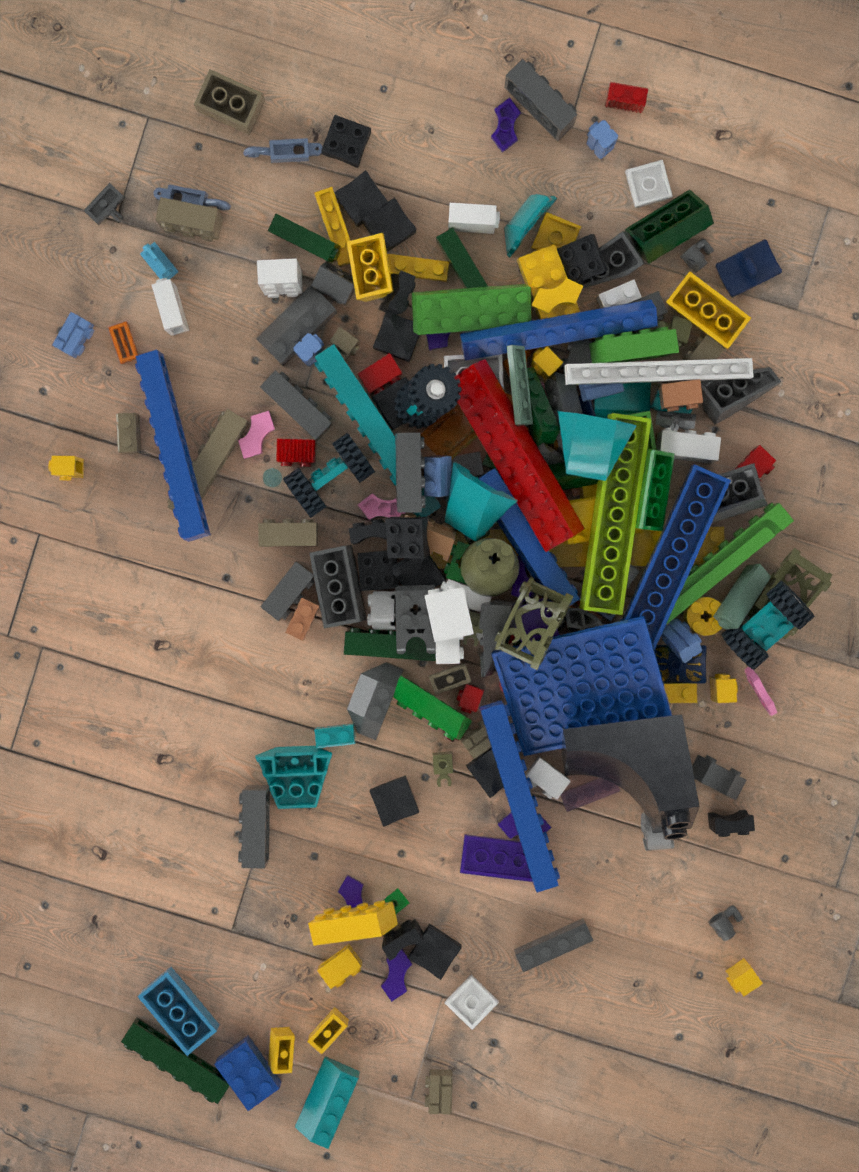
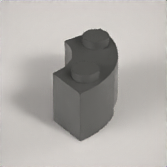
[565,608,604,630]
[692,755,747,800]

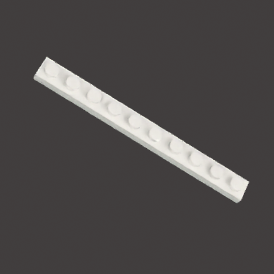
[565,358,753,385]

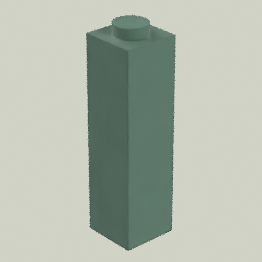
[713,564,771,629]

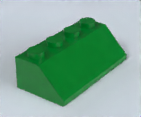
[636,449,675,531]
[393,676,472,741]

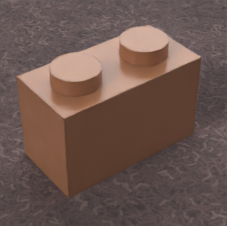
[659,379,703,412]
[285,597,320,641]

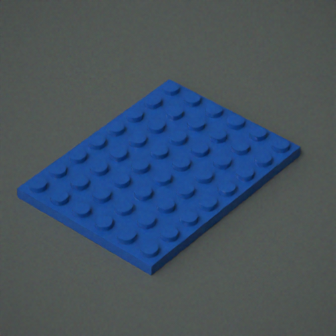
[491,616,673,756]

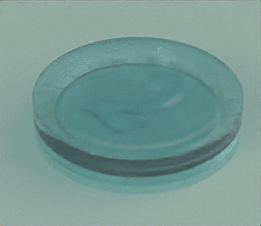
[263,468,282,488]

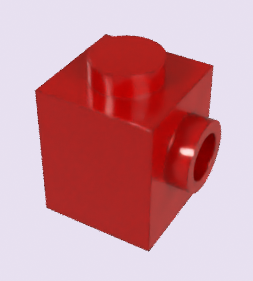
[456,683,484,714]

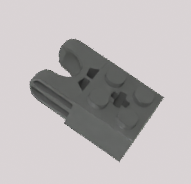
[395,585,436,654]

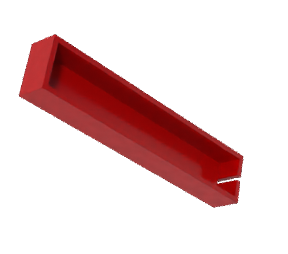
[454,359,585,552]

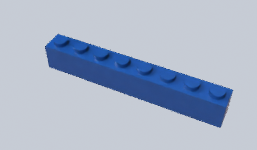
[478,468,579,606]

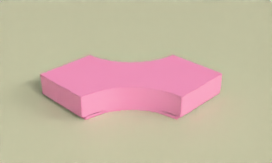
[238,411,275,459]
[358,493,411,520]
[744,667,777,716]

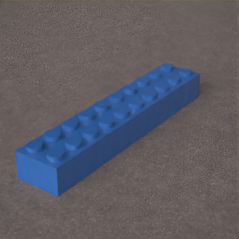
[622,464,731,650]

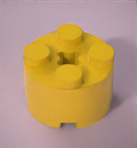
[683,597,722,636]

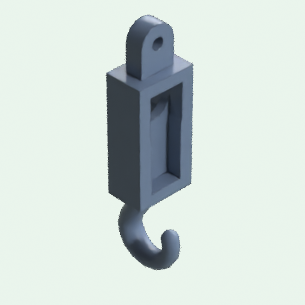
[243,138,322,163]
[154,185,231,210]

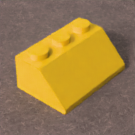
[347,233,393,302]

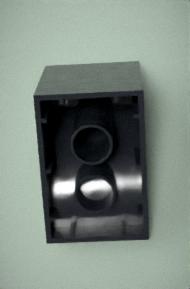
[561,714,700,840]

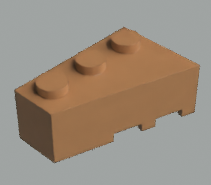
[400,512,457,561]

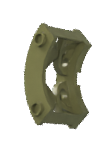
[747,548,833,639]
[494,577,574,670]

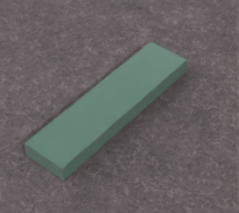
[507,345,533,425]

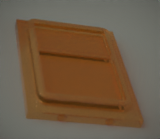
[420,402,478,460]

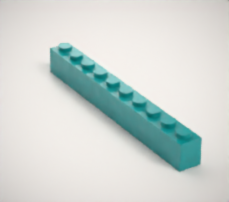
[314,344,441,517]

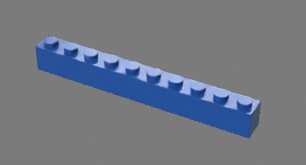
[460,300,658,361]
[135,349,211,542]
[479,700,560,893]

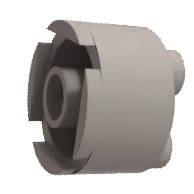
[367,591,396,630]
[641,812,674,851]

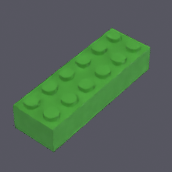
[411,284,532,335]

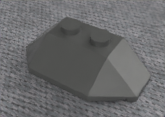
[347,662,404,740]

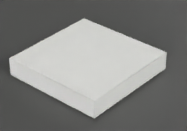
[625,160,673,208]
[445,975,499,1030]

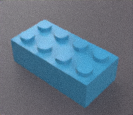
[138,967,220,1056]

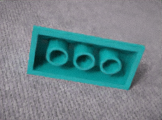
[295,1056,360,1149]

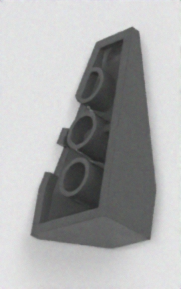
[578,231,644,289]
[701,367,781,425]
[479,599,516,677]

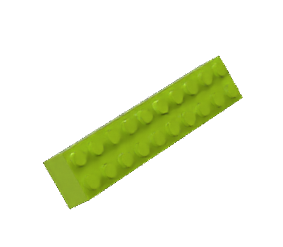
[579,413,652,615]

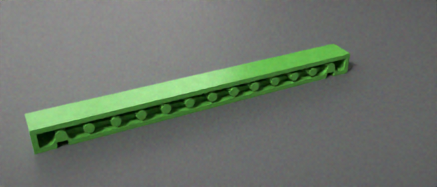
[666,502,794,625]

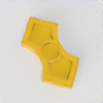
[531,278,583,314]

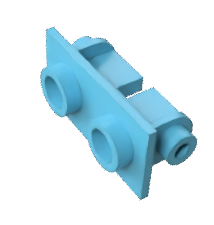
[140,242,178,280]

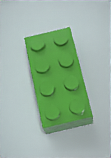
[589,327,679,363]

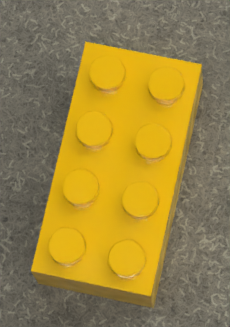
[517,244,580,319]
[308,900,398,946]

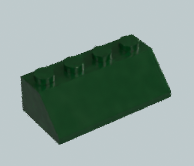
[625,189,714,264]

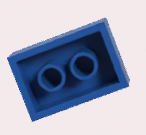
[214,1035,282,1111]

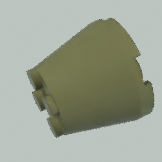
[460,538,519,597]

